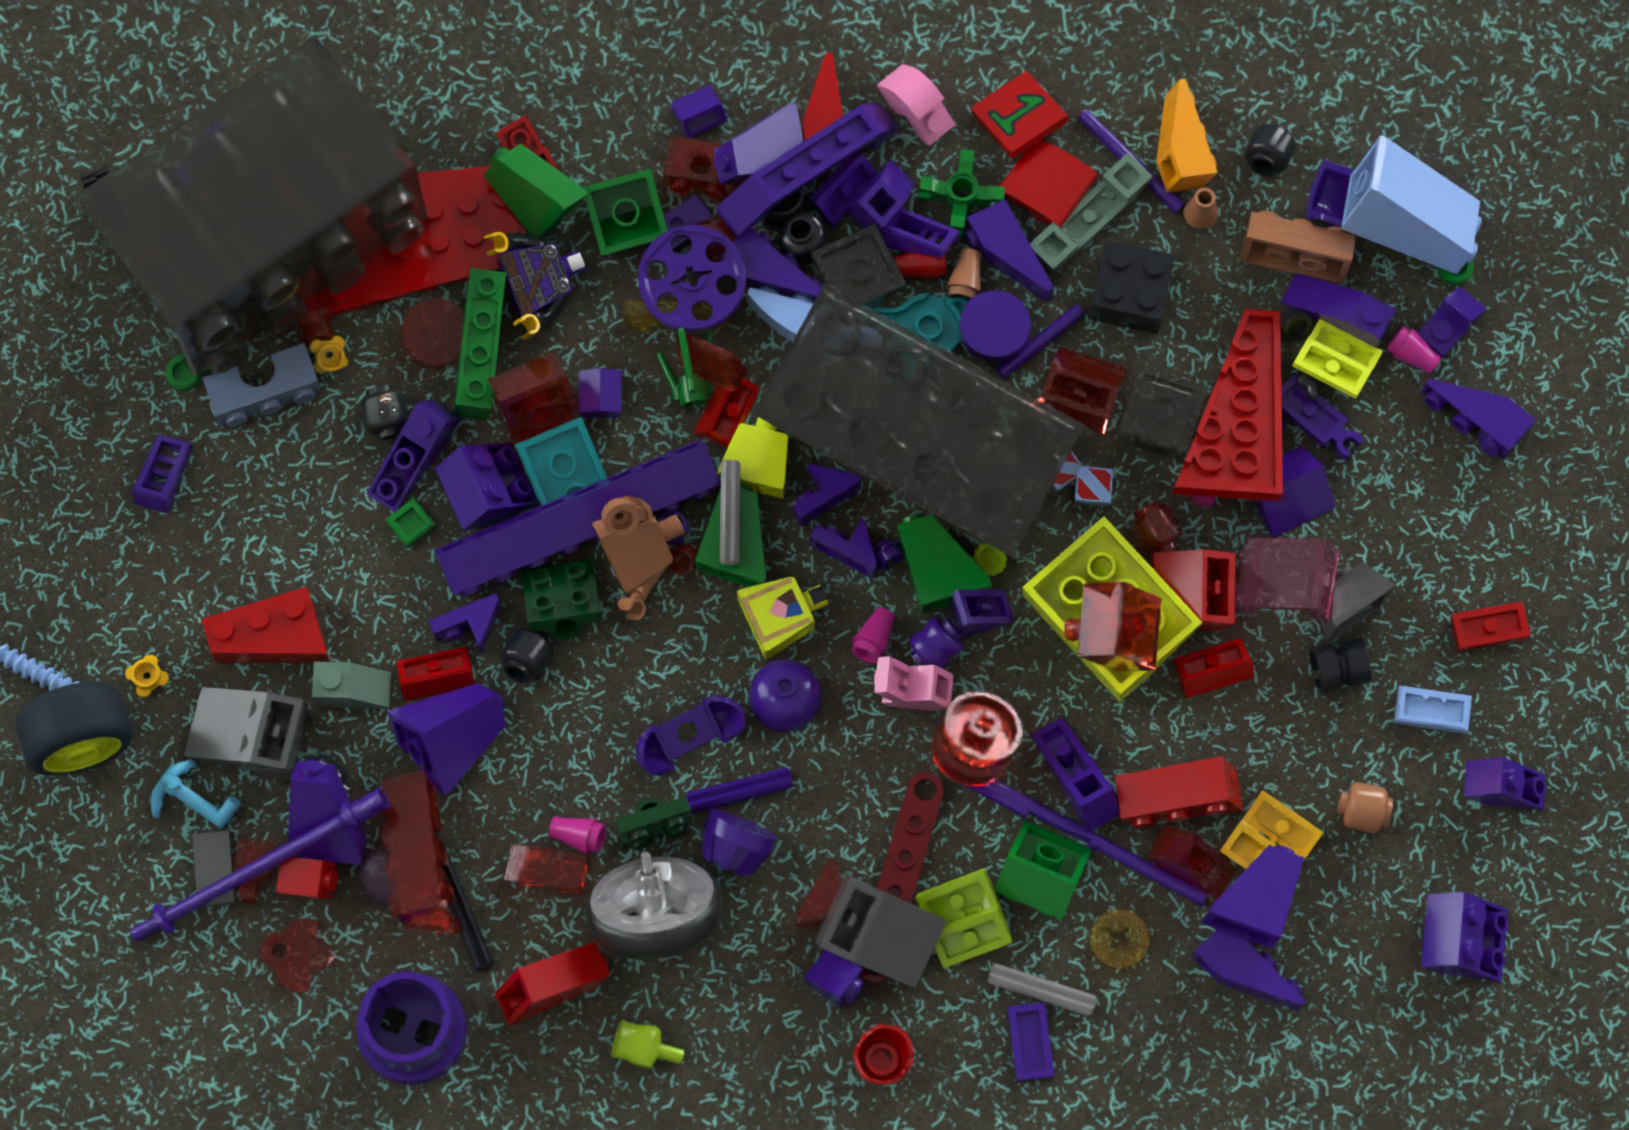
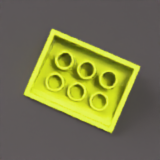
[1022,516,1202,702]

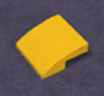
[1220,790,1324,869]

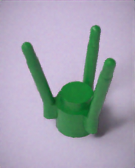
[657,328,713,408]

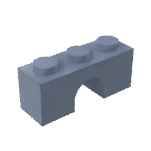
[203,343,321,427]

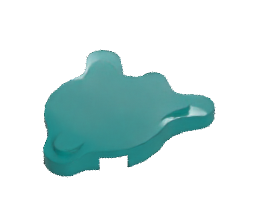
[868,293,969,385]

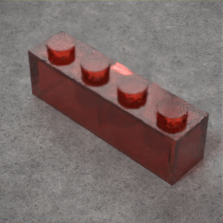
[381,770,460,934]

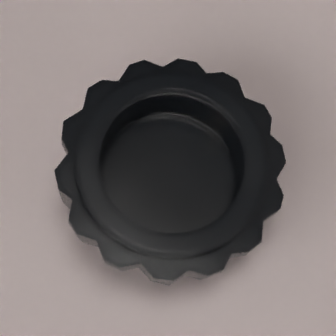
[1280,308,1312,342]

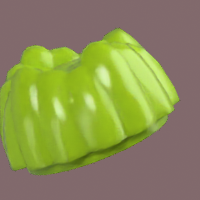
[973,542,1007,576]

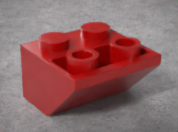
[1151,549,1235,631]

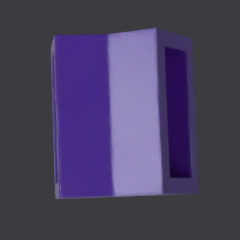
[671,85,728,138]
[579,368,621,418]

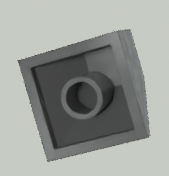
[1323,562,1394,644]

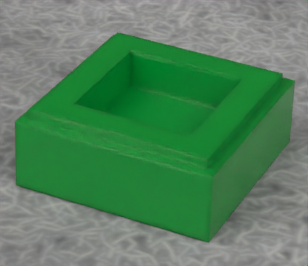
[385,498,436,549]

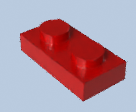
[1450,601,1531,652]

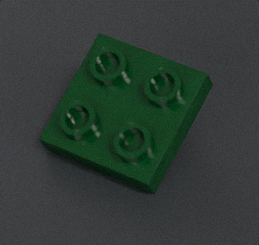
[521,559,602,640]
[616,796,693,851]

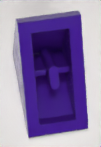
[951,589,1015,639]

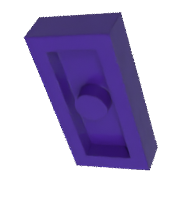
[808,152,876,227]

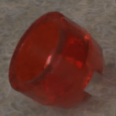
[669,544,698,575]

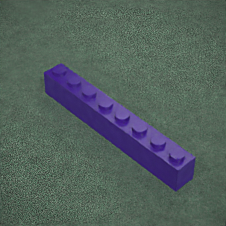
[434,439,721,596]

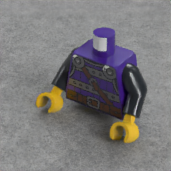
[483,231,586,340]

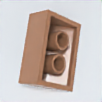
[1239,211,1355,285]

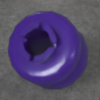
[910,617,963,669]

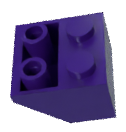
[435,442,539,530]
[1421,892,1508,982]

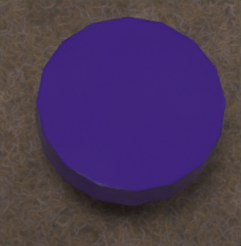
[959,290,1031,362]
[702,809,778,877]

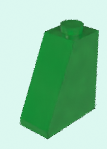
[483,144,588,237]
[695,483,766,587]
[896,514,992,613]

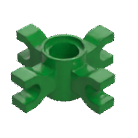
[919,149,1005,238]

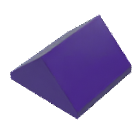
[1251,446,1336,538]

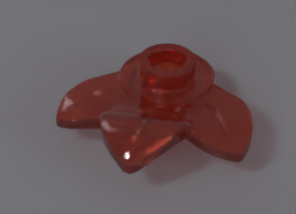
[260,918,335,993]

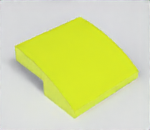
[1292,319,1383,399]

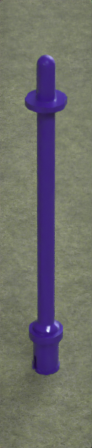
[130,787,390,941]

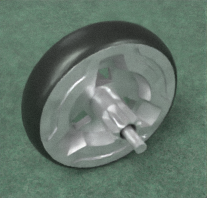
[585,852,723,962]

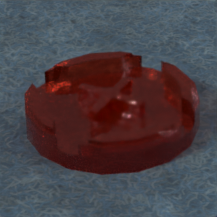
[401,298,464,368]

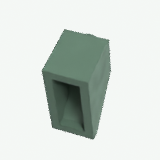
[312,662,391,709]

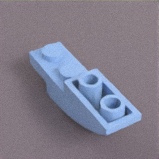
[748,287,883,362]

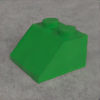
[583,169,668,256]
[994,820,1092,920]

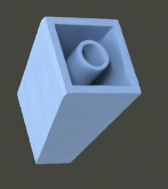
[1341,135,1482,274]

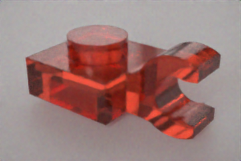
[233,838,276,904]

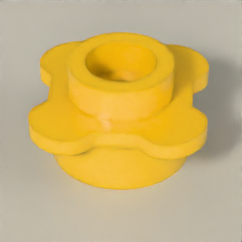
[310,336,348,373]
[125,655,169,697]

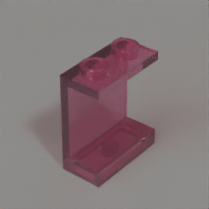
[1235,537,1340,620]

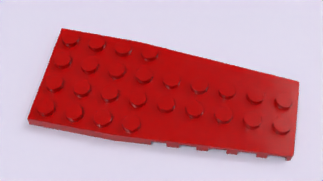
[199,166,527,337]

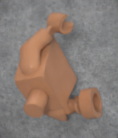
[592,496,685,620]

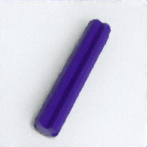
[685,768,792,813]

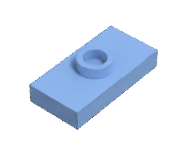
[1394,685,1472,734]

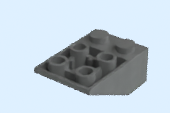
[184,687,309,779]
[815,874,947,988]

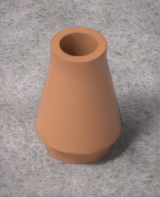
[1183,188,1218,229]
[946,248,982,301]

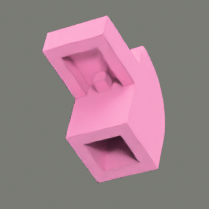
[877,64,956,146]
[874,656,954,711]

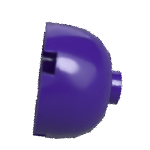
[749,659,822,733]

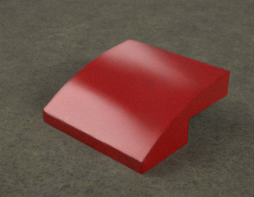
[999,140,1099,229]

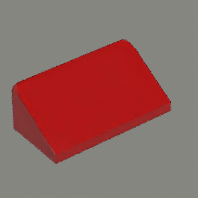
[693,371,761,448]
[1172,638,1254,698]
[396,646,475,702]

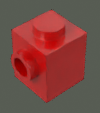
[276,857,338,899]

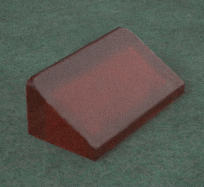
[676,333,747,391]

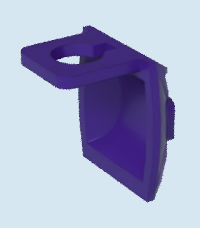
[1306,160,1354,228]

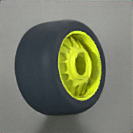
[15,681,133,776]

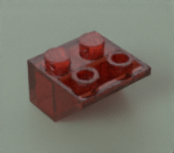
[1037,346,1127,434]

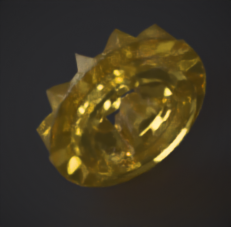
[1090,909,1150,969]

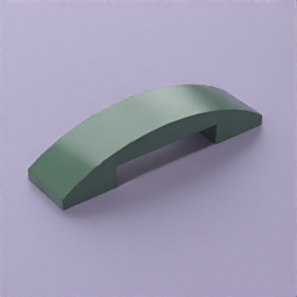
[1030,153,1153,271]

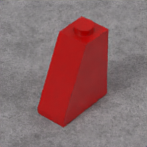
[495,942,610,1027]

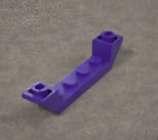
[716,102,900,237]

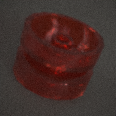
[931,691,1023,786]

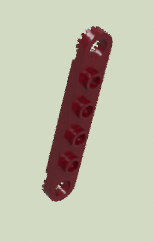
[855,772,944,984]

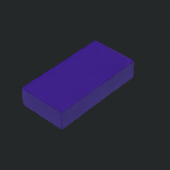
[1007,1002,1054,1082]

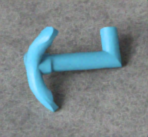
[151,760,241,830]

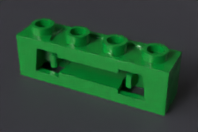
[453,268,506,419]

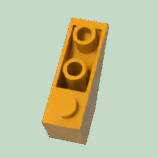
[1156,79,1218,193]

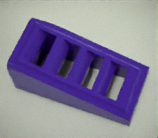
[880,208,960,258]
[132,434,192,514]

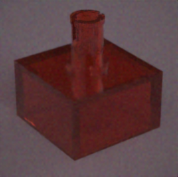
[487,352,581,453]
[1064,581,1162,672]

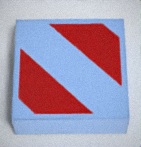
[1074,466,1113,506]

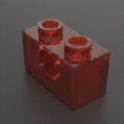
[663,136,735,200]

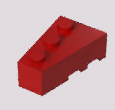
[201,587,331,664]
[1115,756,1243,829]

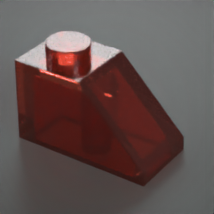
[1147,825,1236,899]

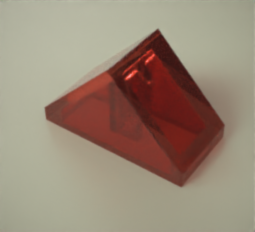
[794,857,842,931]

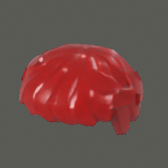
[853,1024,914,1086]

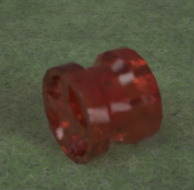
[296,308,336,348]

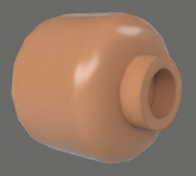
[1337,782,1393,834]

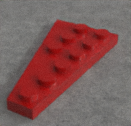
[1172,309,1283,502]

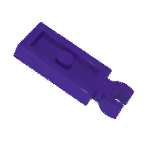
[1281,374,1363,460]

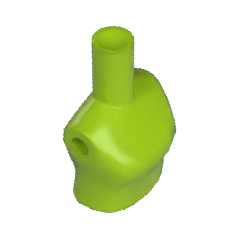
[611,1019,684,1069]

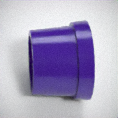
[356,972,468,1085]

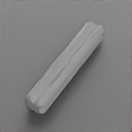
[720,460,741,565]
[988,963,1096,1016]

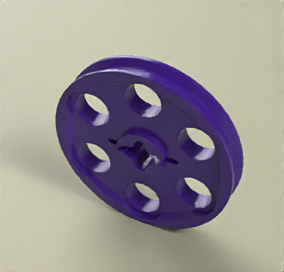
[638,225,746,333]

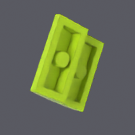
[916,868,1012,968]

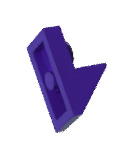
[1417,287,1487,359]
[793,464,861,527]
[810,518,877,579]
[428,593,501,654]

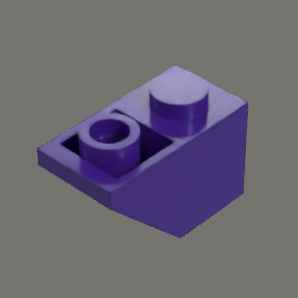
[844,159,915,234]
[1464,757,1546,810]
[804,950,864,1009]

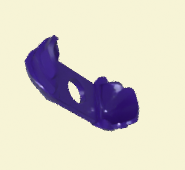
[635,695,746,776]

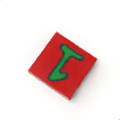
[970,71,1069,159]

